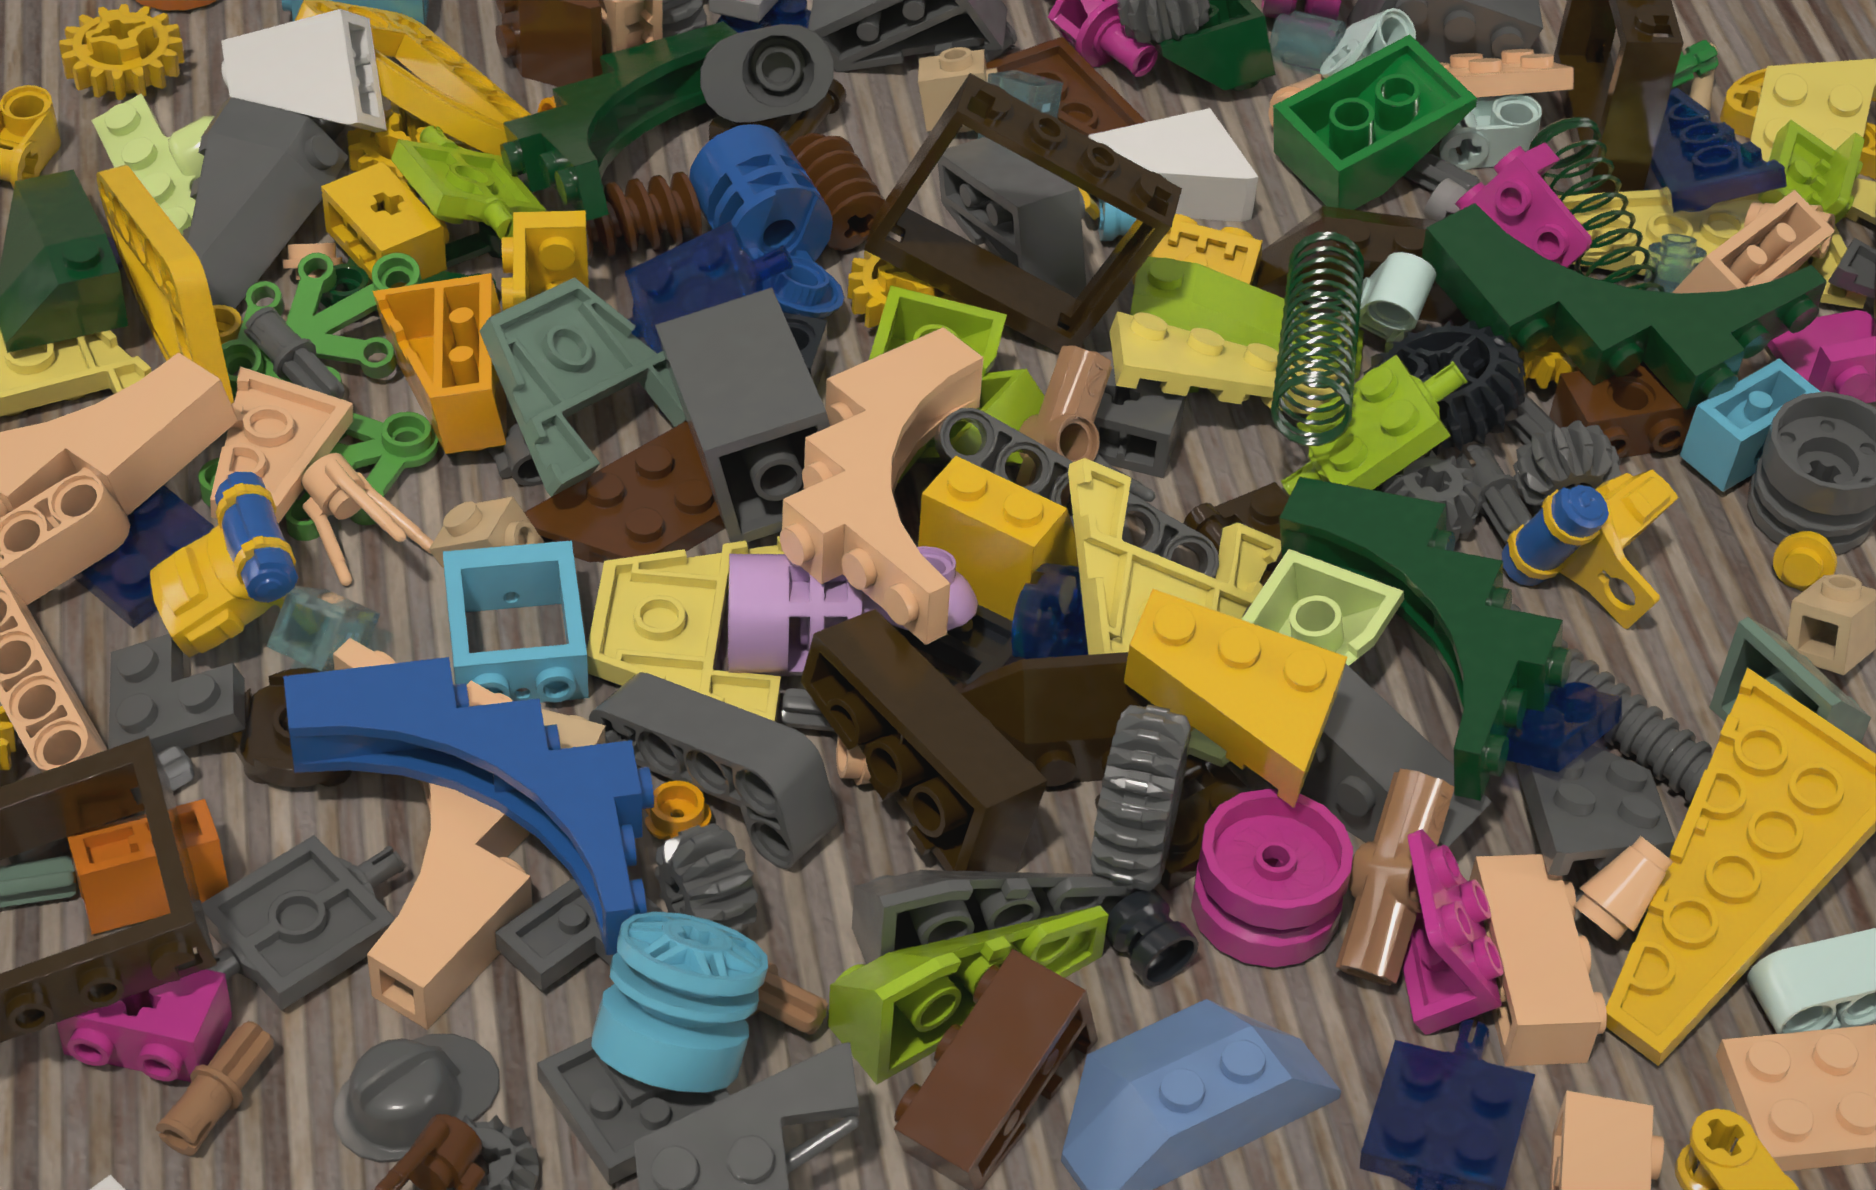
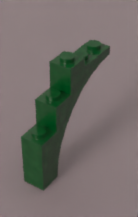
[500,22,737,221]
[1421,203,1827,410]
[1279,477,1572,801]

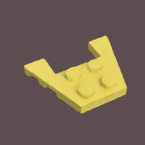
[1744,59,1876,225]
[0,330,152,417]
[1068,458,1282,655]
[587,536,785,722]

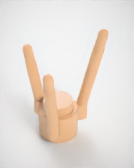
[301,453,434,586]

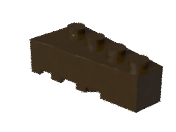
[800,609,1048,872]

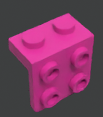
[1455,142,1592,268]
[1767,310,1876,403]
[1402,829,1503,1035]

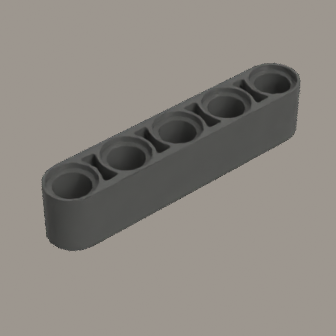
[934,408,1219,578]

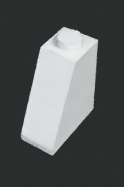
[221,9,387,133]
[1088,108,1258,222]

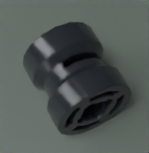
[1105,889,1199,986]

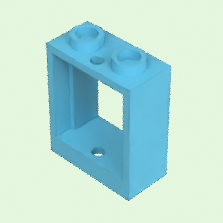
[443,540,589,703]

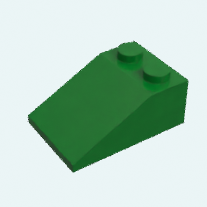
[1273,34,1477,210]

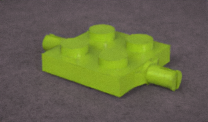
[391,125,546,240]
[1281,354,1468,495]

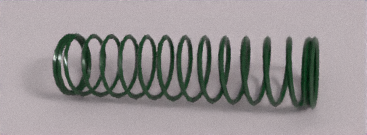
[1529,117,1665,292]
[1271,232,1364,446]

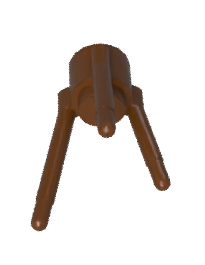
[375,1114,485,1190]

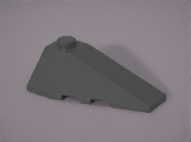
[183,97,349,309]
[852,870,1139,964]

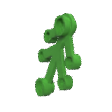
[222,253,423,399]
[198,412,438,541]

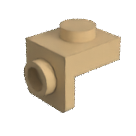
[429,496,543,568]

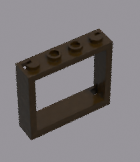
[1554,0,1684,194]
[864,73,1182,353]
[0,736,217,1043]

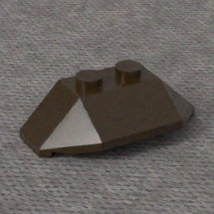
[1256,206,1469,326]
[954,652,1155,786]

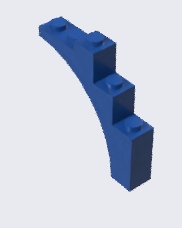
[283,657,654,955]

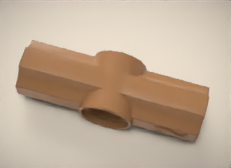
[1015,346,1112,507]
[1336,769,1455,986]

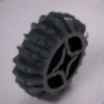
[1363,319,1526,456]

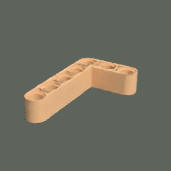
[0,473,130,772]

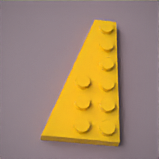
[1606,668,1876,1066]

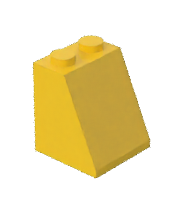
[918,456,1080,642]

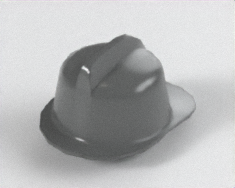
[700,25,833,122]
[333,1034,499,1163]

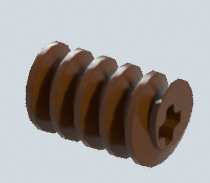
[789,133,885,251]
[586,171,702,260]

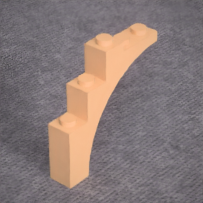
[780,327,983,645]
[0,353,238,518]
[333,638,532,1030]

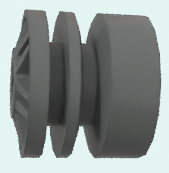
[1747,391,1876,554]

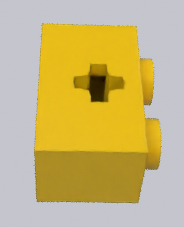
[321,161,449,288]

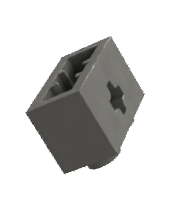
[1094,369,1186,478]

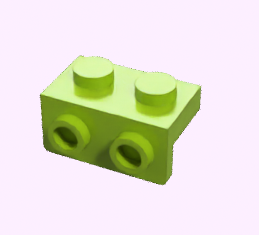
[1758,120,1865,224]

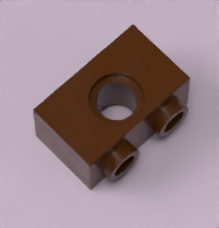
[1549,361,1698,458]

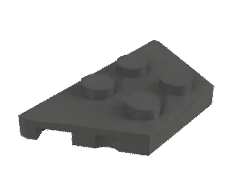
[1507,716,1675,876]

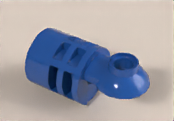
[689,124,845,319]

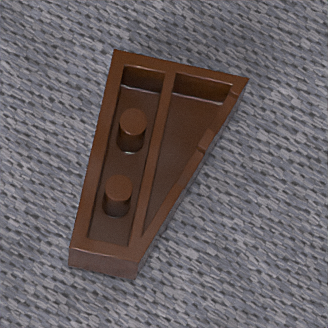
[894,949,1098,1190]

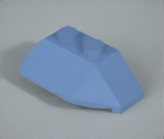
[1061,999,1341,1190]

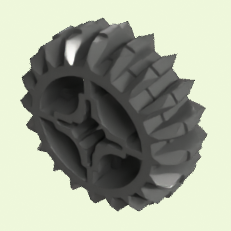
[1090,705,1191,891]

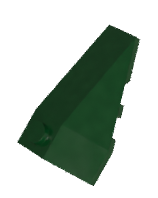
[1150,0,1276,91]

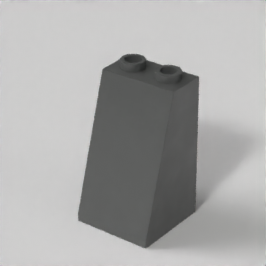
[655,288,830,543]

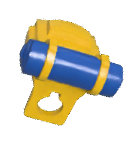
[1502,469,1679,629]
[150,472,312,658]

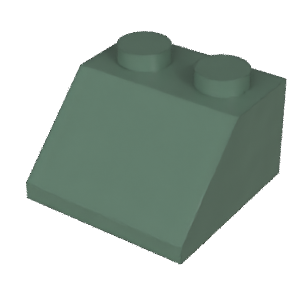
[1709,617,1871,743]

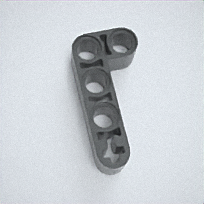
[589,672,838,869]

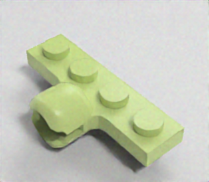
[92,93,214,235]

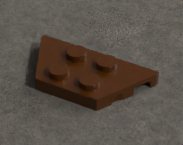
[524,421,725,563]

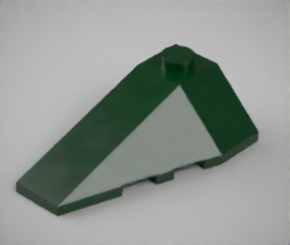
[0,169,129,353]

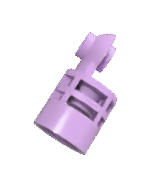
[728,546,978,676]

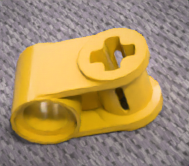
[0,85,61,188]
[1675,1109,1799,1190]

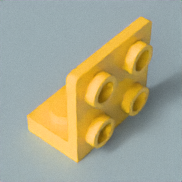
[501,211,589,311]

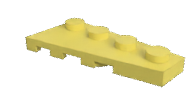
[1110,311,1344,415]

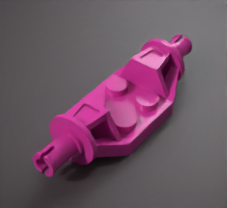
[1048,0,1158,77]

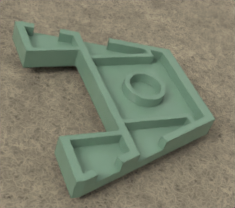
[479,277,687,497]

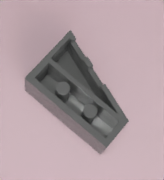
[808,0,1008,72]
[1347,0,1543,63]
[938,137,1087,297]
[1300,664,1492,847]

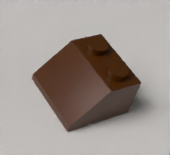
[495,0,603,87]

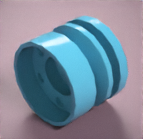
[591,912,768,1092]

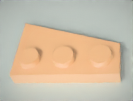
[210,366,353,524]

